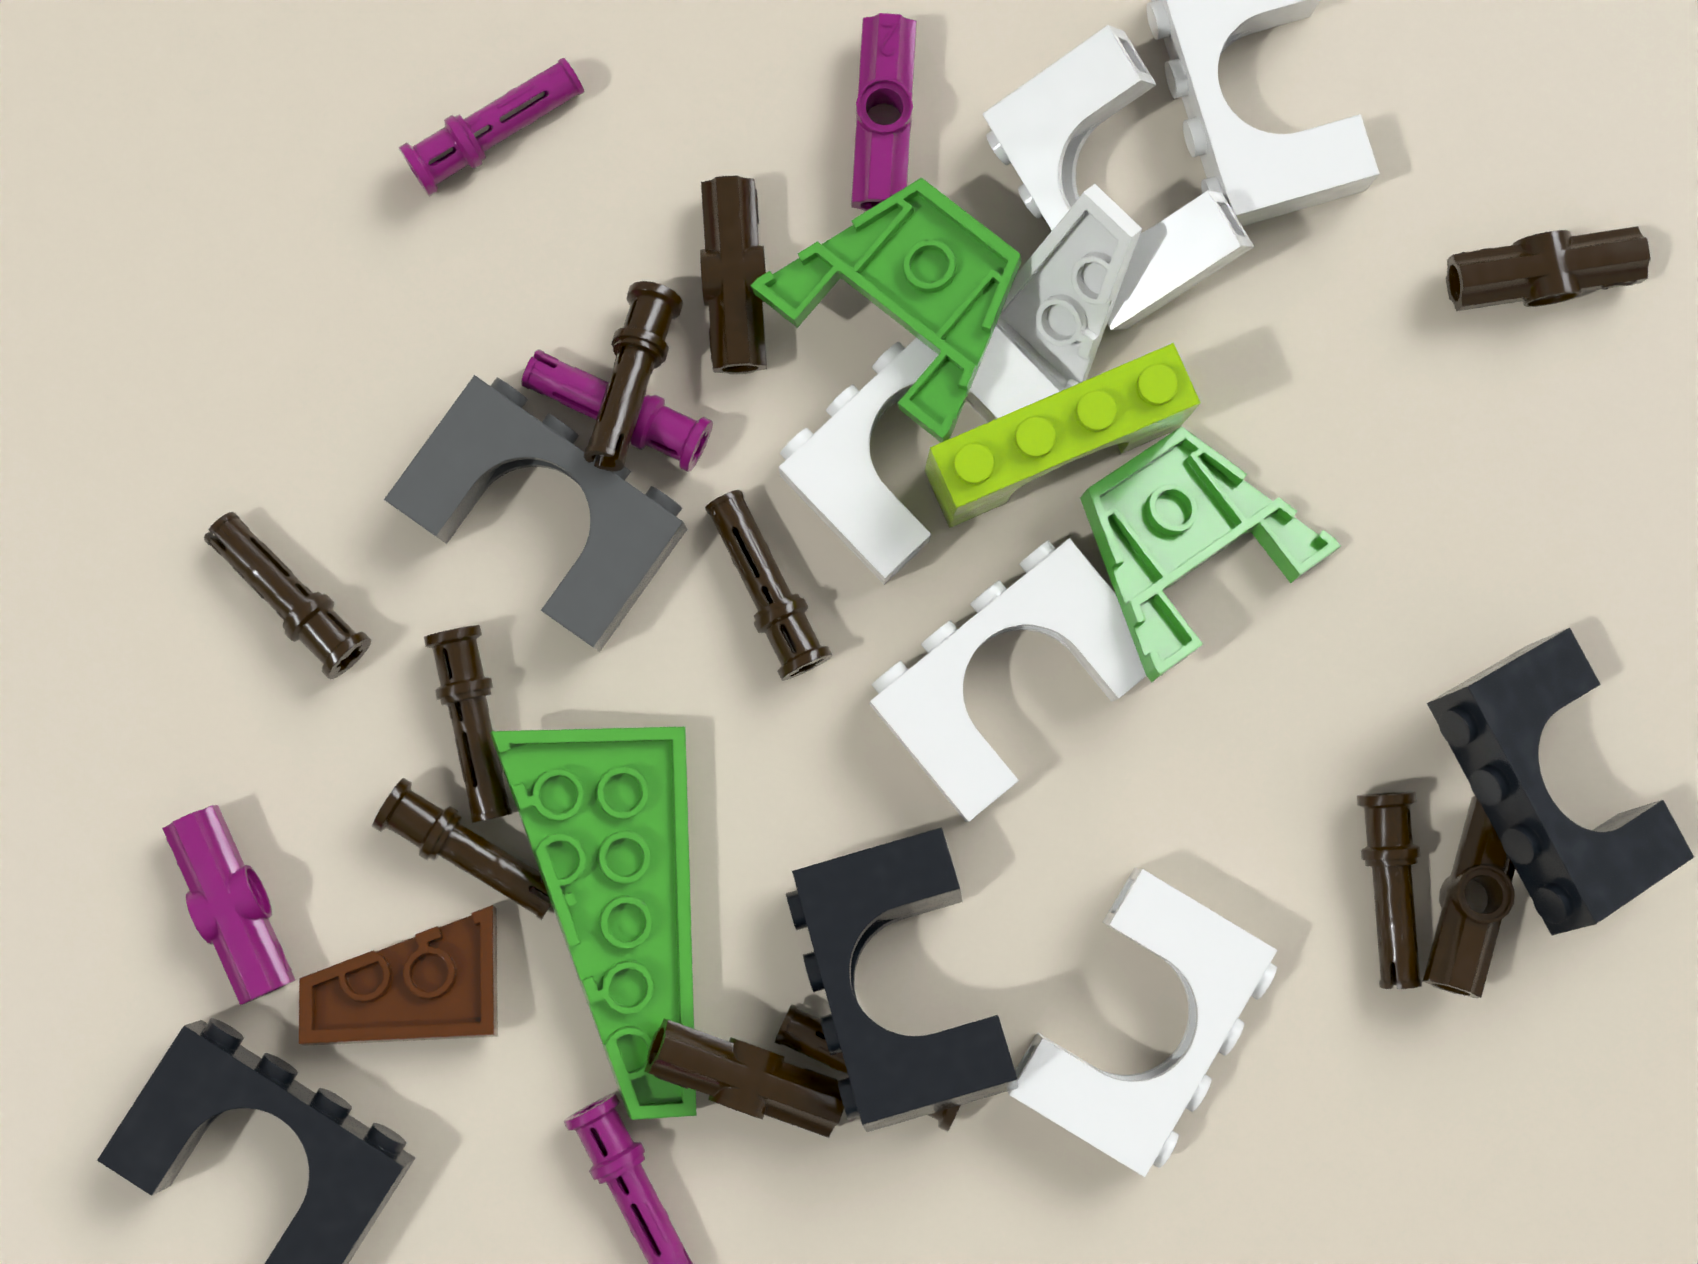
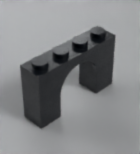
[1427,628,1694,936]
[786,827,1018,1132]
[97,1018,416,1264]

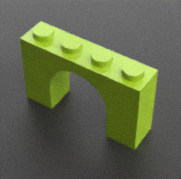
[924,343,1201,528]

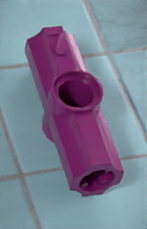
[851,13,917,211]
[162,805,295,1005]

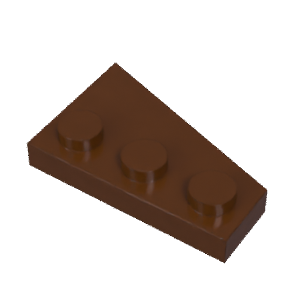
[299,905,498,1046]

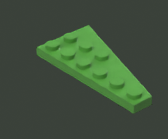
[490,727,697,1120]

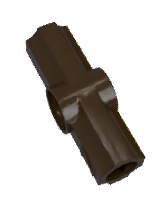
[700,175,767,375]
[1446,226,1651,311]
[1422,796,1515,998]
[644,1018,844,1138]

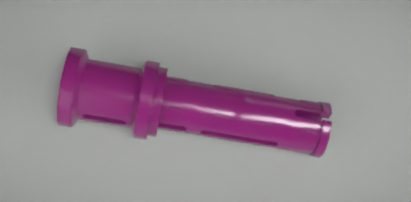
[399,58,585,197]
[521,349,713,472]
[564,1093,693,1264]

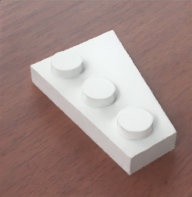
[996,184,1142,391]

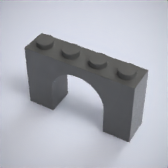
[384,375,687,652]

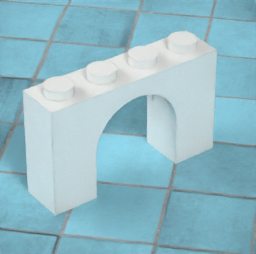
[1146,0,1380,227]
[982,25,1254,330]
[779,326,1060,584]
[869,538,1146,822]
[1007,868,1277,1177]

